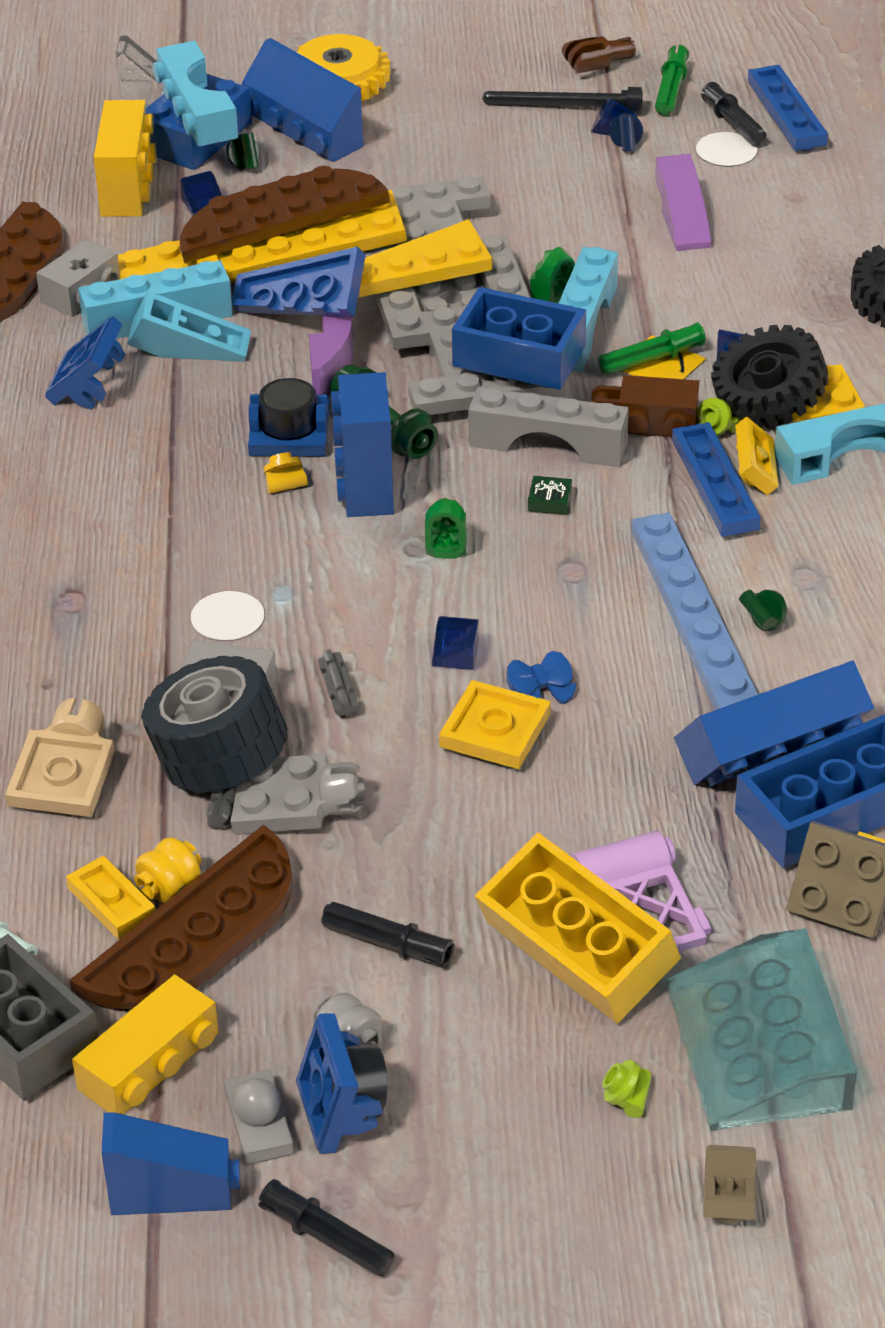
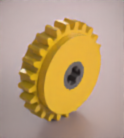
[297,34,391,102]

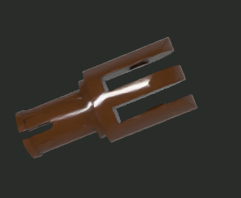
[562,36,636,74]

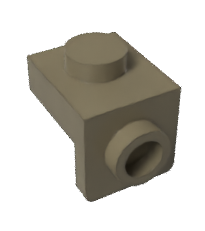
[704,1145,756,1223]

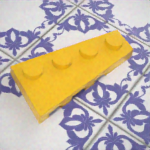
[358,219,492,298]

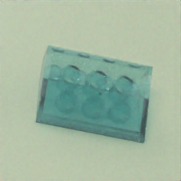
[666,928,857,1131]

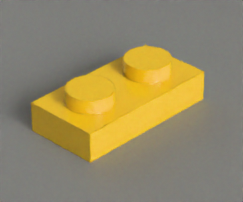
[735,417,779,495]
[66,855,156,940]

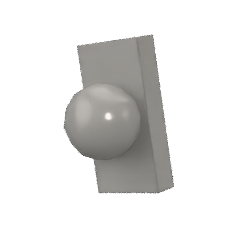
[223,1069,294,1165]

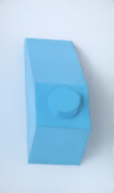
[127,291,251,362]

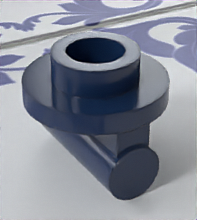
[609,113,643,151]

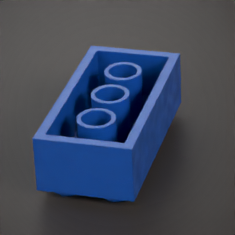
[674,660,874,787]
[735,714,885,869]

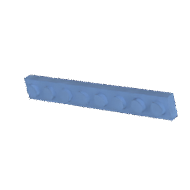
[631,512,758,710]

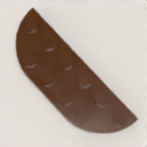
[180,166,390,264]
[0,201,64,322]
[69,825,292,1009]

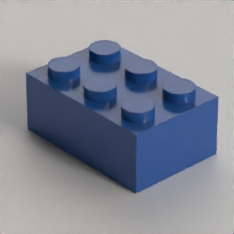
[146,73,252,170]
[452,287,586,390]
[331,372,394,517]

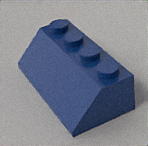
[242,38,363,162]

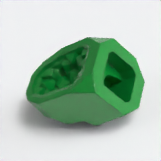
[530,246,575,303]
[425,498,467,559]

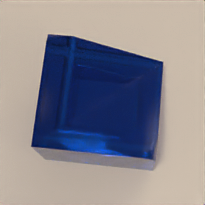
[432,616,479,670]

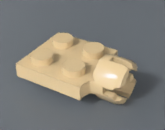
[5,698,115,817]

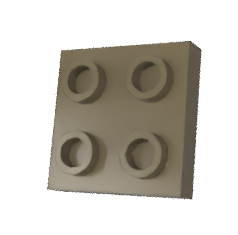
[785,821,885,938]

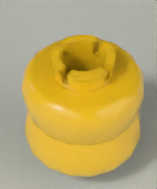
[134,837,201,903]

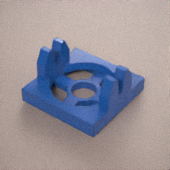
[45,316,125,410]

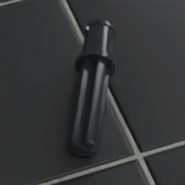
[701,82,767,146]
[321,902,454,968]
[258,1179,395,1276]

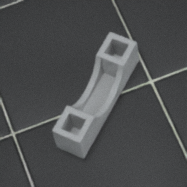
[468,387,629,467]

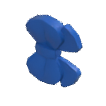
[506,651,577,704]

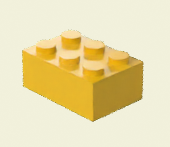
[94,100,156,217]

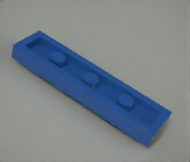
[747,65,828,151]
[672,422,761,537]

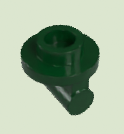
[226,132,259,169]
[739,590,787,631]

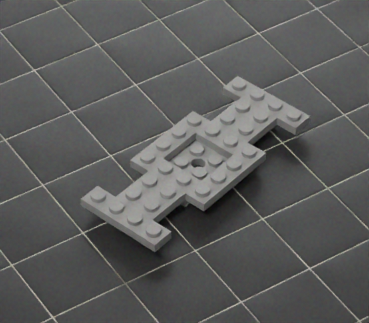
[365,177,565,415]

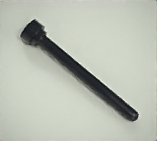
[482,87,643,114]

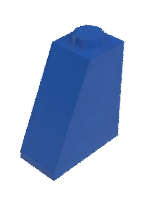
[101,1112,241,1215]

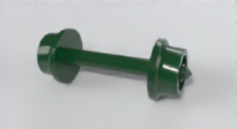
[330,364,438,459]

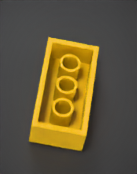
[474,832,681,1024]

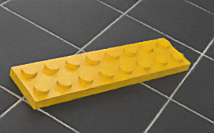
[118,189,407,283]

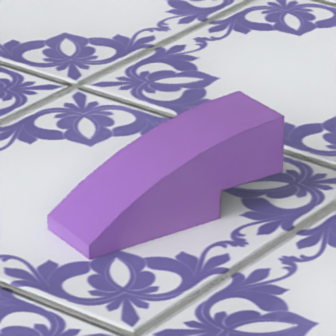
[655,154,711,251]
[309,316,354,402]

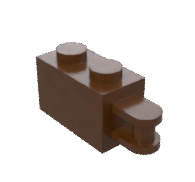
[591,375,700,437]

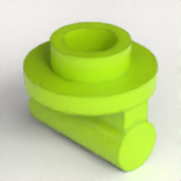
[696,398,740,436]
[602,1059,652,1118]

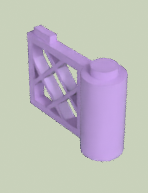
[571,830,711,952]

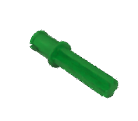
[655,44,689,116]
[598,322,706,374]

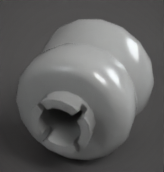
[313,992,382,1045]

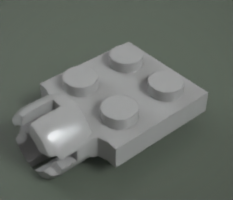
[230,753,365,834]

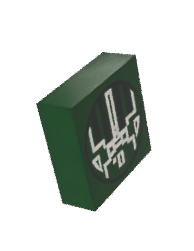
[528,475,572,515]

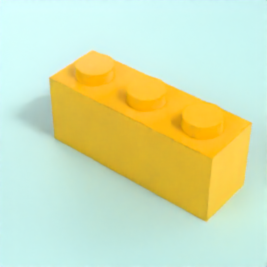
[72,974,219,1114]

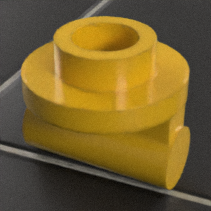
[263,452,308,494]

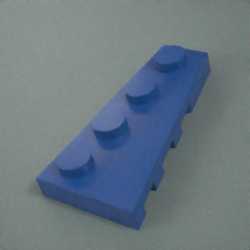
[232,247,366,317]

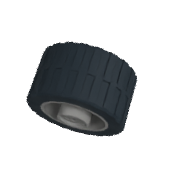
[141,655,288,793]

